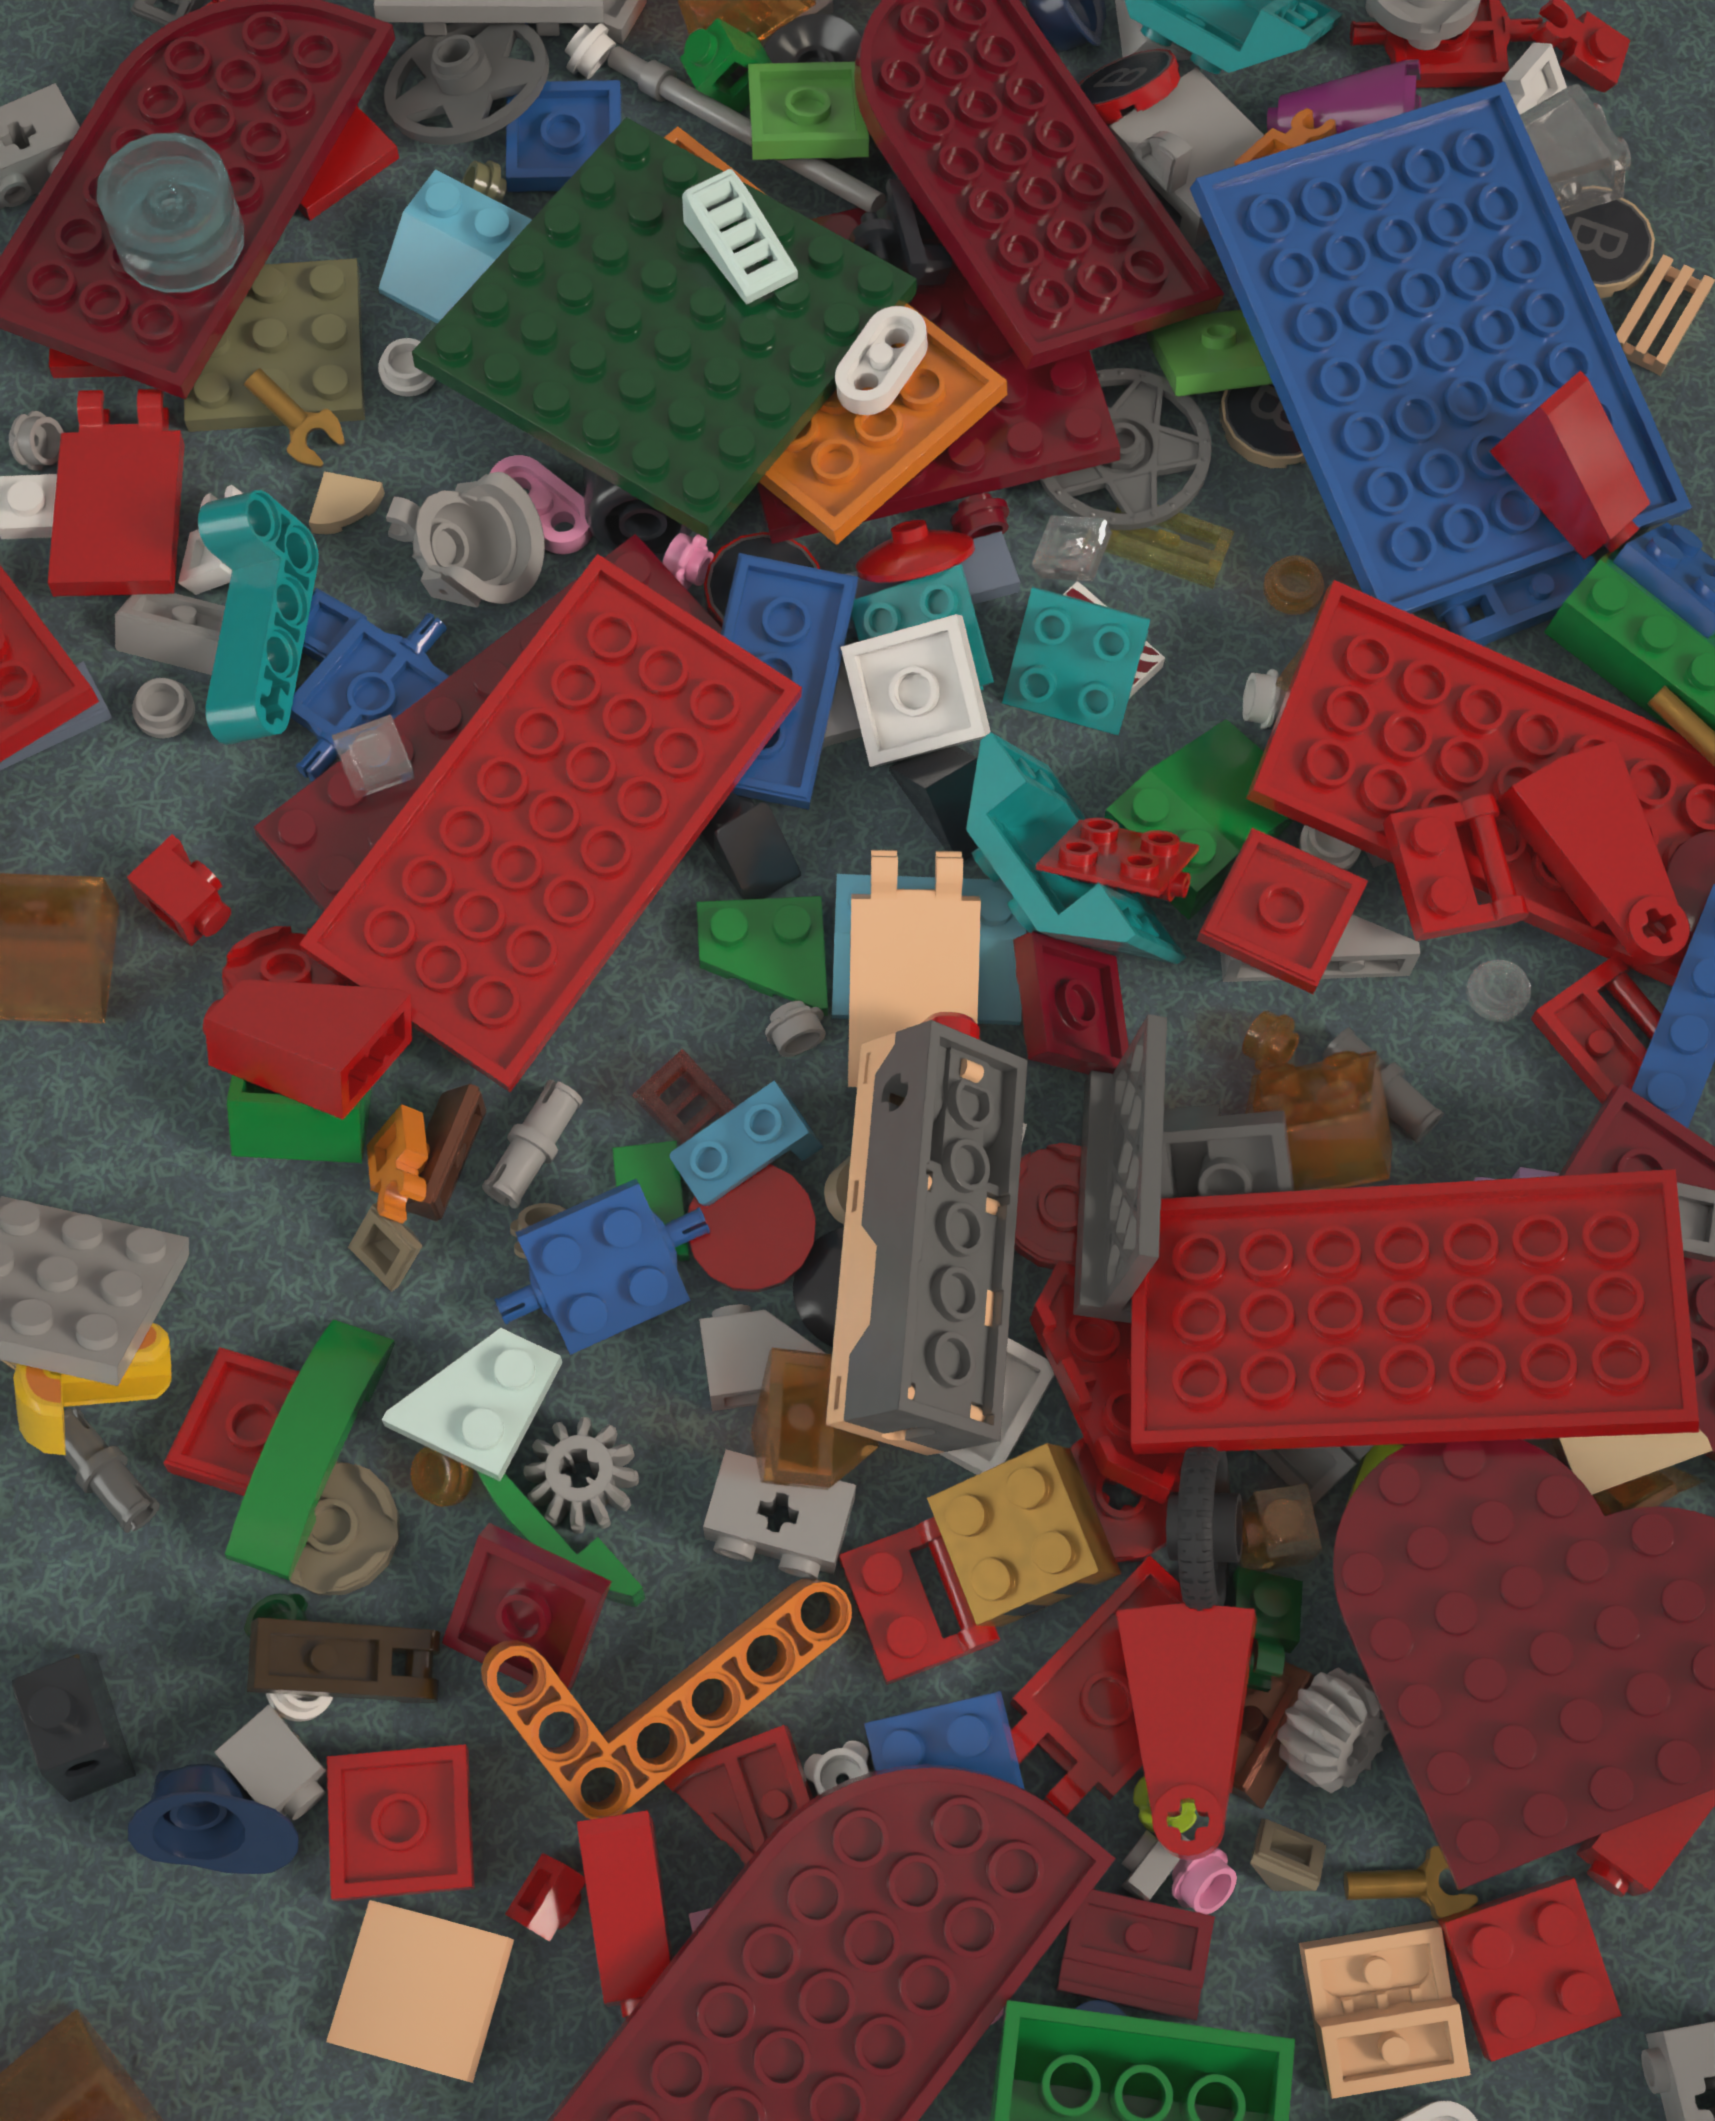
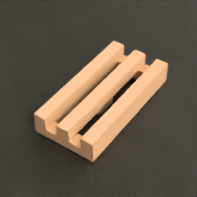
[1616,254,1715,376]

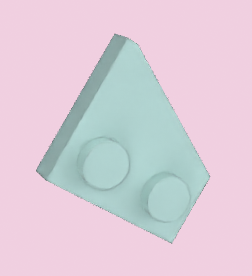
[382,1328,562,1481]

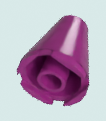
[1267,59,1422,134]

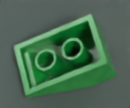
[1104,719,1295,920]
[227,984,372,1163]

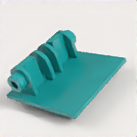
[852,564,994,692]
[1002,586,1151,736]

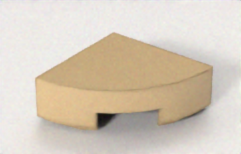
[309,471,385,534]

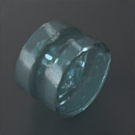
[97,133,245,293]

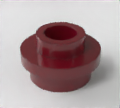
[950,493,1010,539]

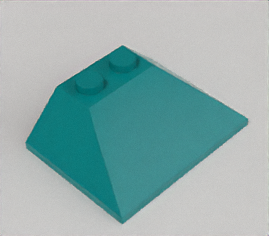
[1124,0,1343,74]
[966,732,1187,964]

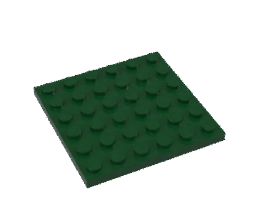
[412,117,917,541]

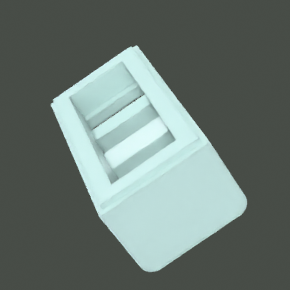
[682,169,798,305]

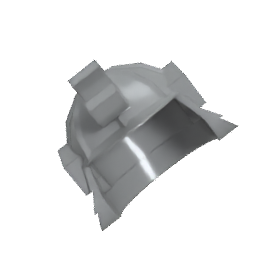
[386,472,545,607]

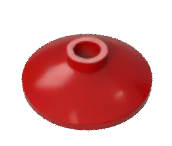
[856,520,975,583]

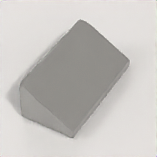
[115,593,225,675]

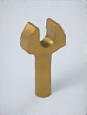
[244,368,345,468]
[1344,1846,1478,1920]

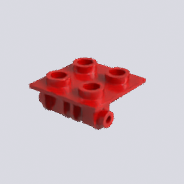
[1036,817,1199,901]

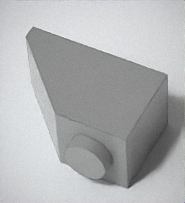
[699,1304,832,1411]

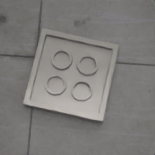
[0,1196,189,1386]

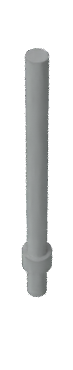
[608,46,885,212]

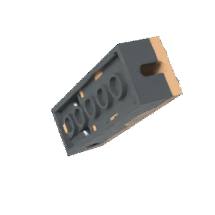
[826,1012,1028,1455]

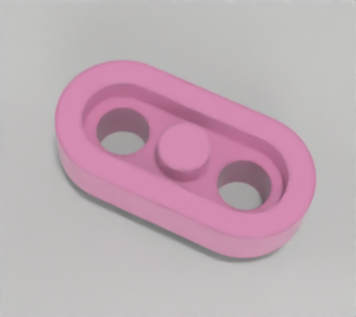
[490,455,592,554]

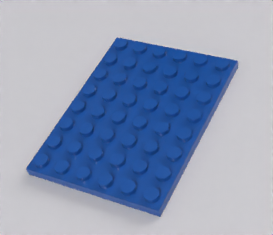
[1189,82,1692,614]

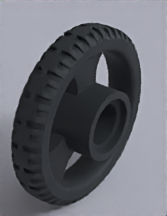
[1166,1447,1243,1611]

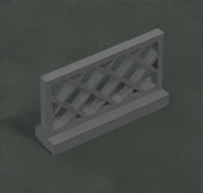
[1073,1014,1167,1323]

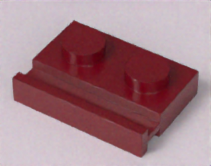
[1056,1889,1215,2022]

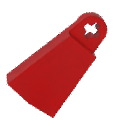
[1496,740,1690,964]
[1116,1603,1257,1860]

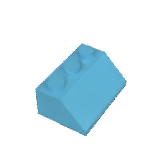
[378,169,532,323]
[832,874,1026,1025]

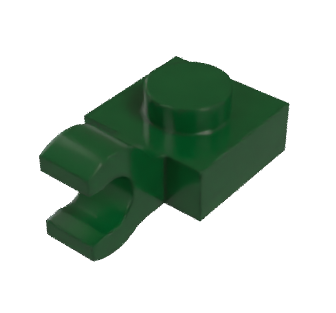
[1228,1566,1303,1693]

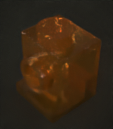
[1240,1483,1322,1572]

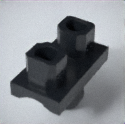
[849,179,952,303]

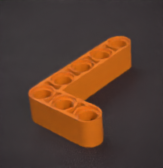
[481,1578,852,1819]

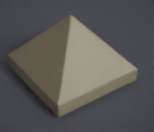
[348,1202,422,1292]
[1250,1819,1326,1891]

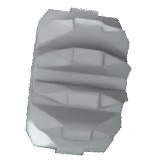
[523,1417,639,1534]
[1277,1667,1390,1793]

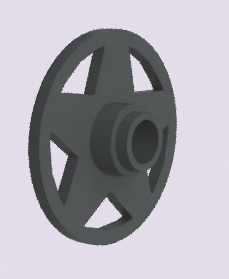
[384,23,549,145]
[1039,368,1212,530]

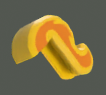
[13,1323,172,1455]

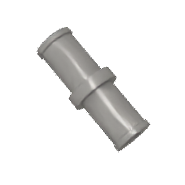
[482,1080,583,1209]

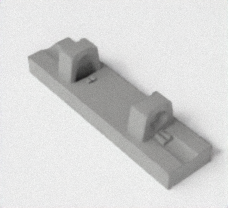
[374,0,604,36]

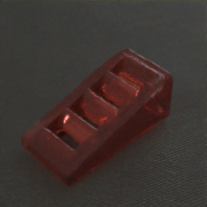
[631,1048,736,1145]

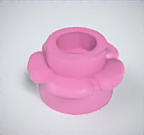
[663,533,714,590]
[1172,1848,1237,1915]

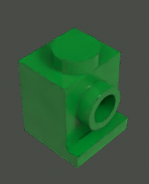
[679,18,772,113]

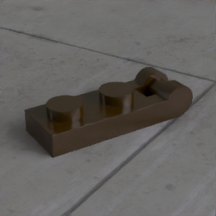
[247,1618,441,1703]

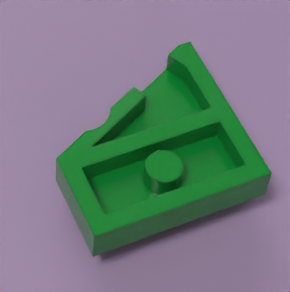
[697,896,828,1016]

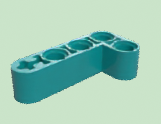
[198,490,319,745]

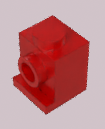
[127,834,231,947]

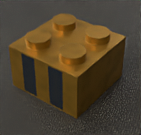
[927,1443,1121,1627]

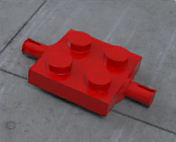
[1349,0,1543,88]

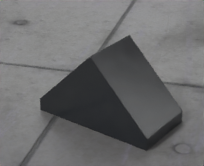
[889,746,978,861]

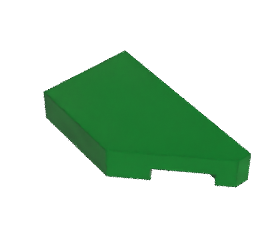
[612,1141,690,1262]

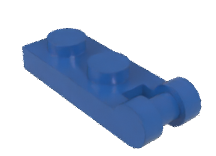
[1430,551,1597,646]

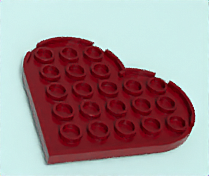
[1333,1440,1715,1890]

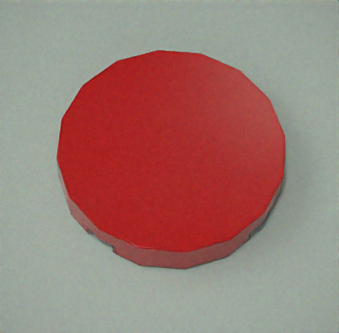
[688,1164,816,1292]

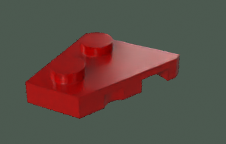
[663,1725,813,1865]

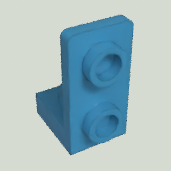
[670,1081,823,1206]

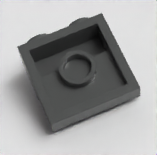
[1161,1104,1295,1199]

